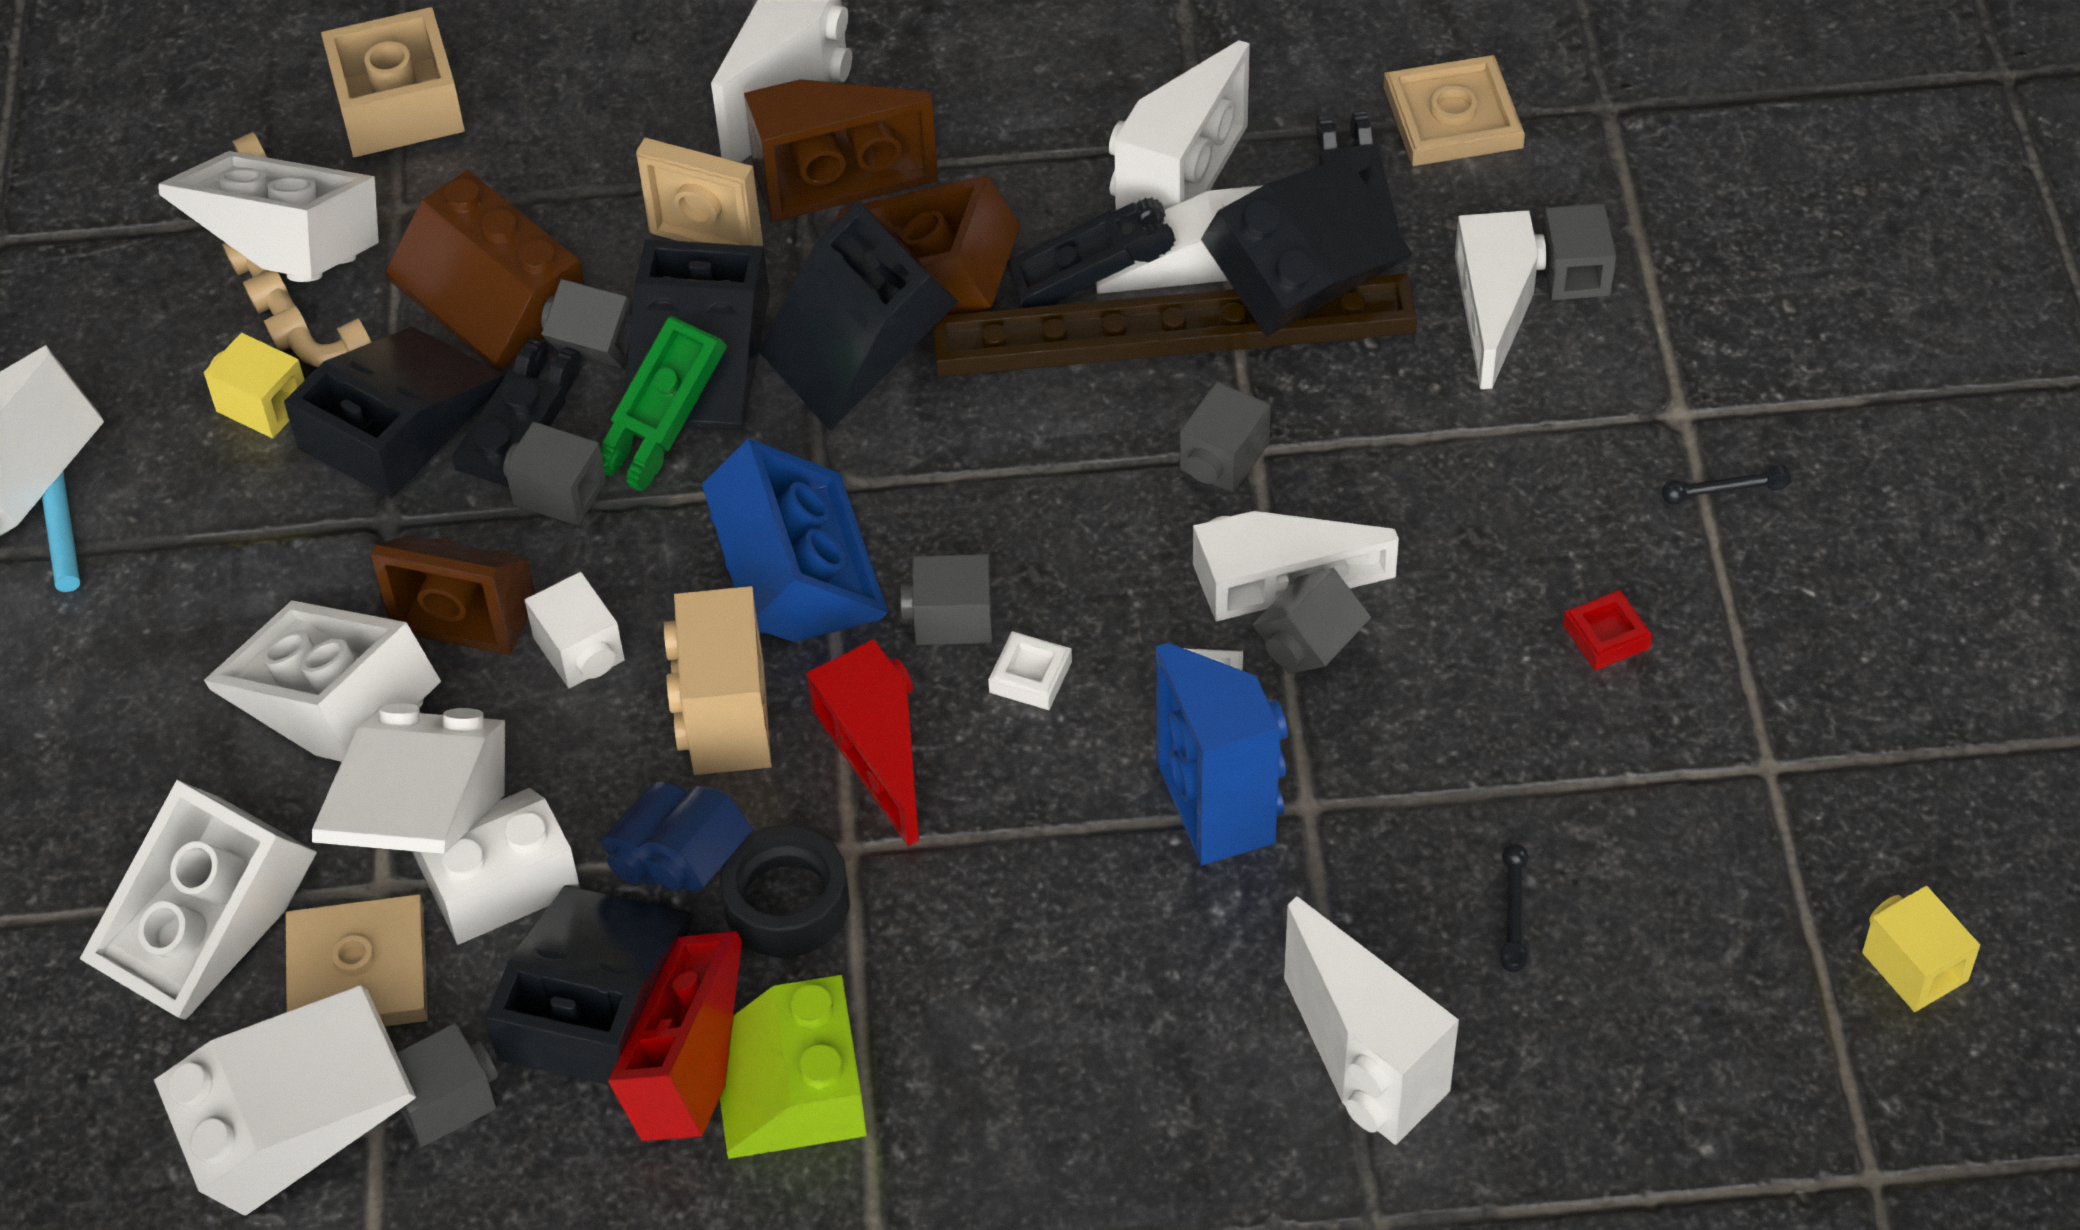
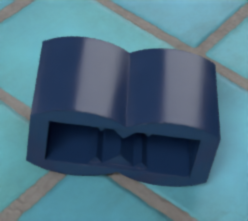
[599,782,753,891]

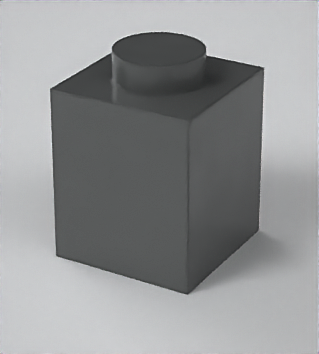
[1542,203,1616,300]
[541,279,633,370]
[1180,381,1271,493]
[503,422,607,526]
[901,554,992,645]
[1252,568,1371,674]
[397,1023,498,1148]

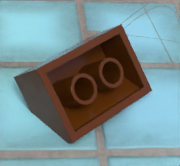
[386,170,584,371]

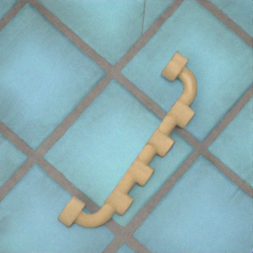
[216,132,372,368]

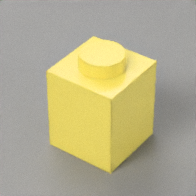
[204,332,305,439]
[1862,885,1980,1013]

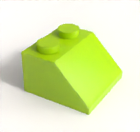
[720,975,867,1159]

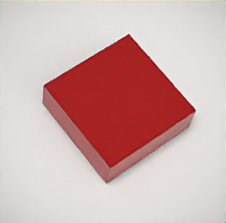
[1563,589,1653,671]

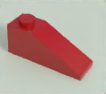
[806,639,919,847]
[608,931,742,1141]

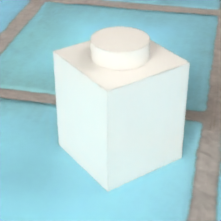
[524,572,625,689]

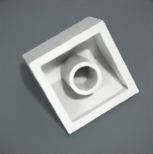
[412,788,580,945]

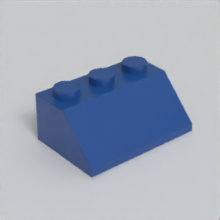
[702,438,889,642]
[1156,643,1288,866]

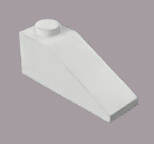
[1096,185,1264,294]
[1455,211,1546,389]
[1193,511,1399,622]

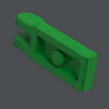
[600,316,727,492]

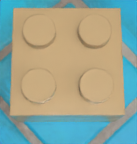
[321,7,465,158]
[664,586,772,775]

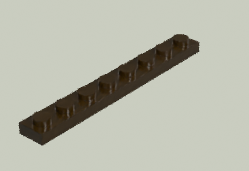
[933,273,1417,377]

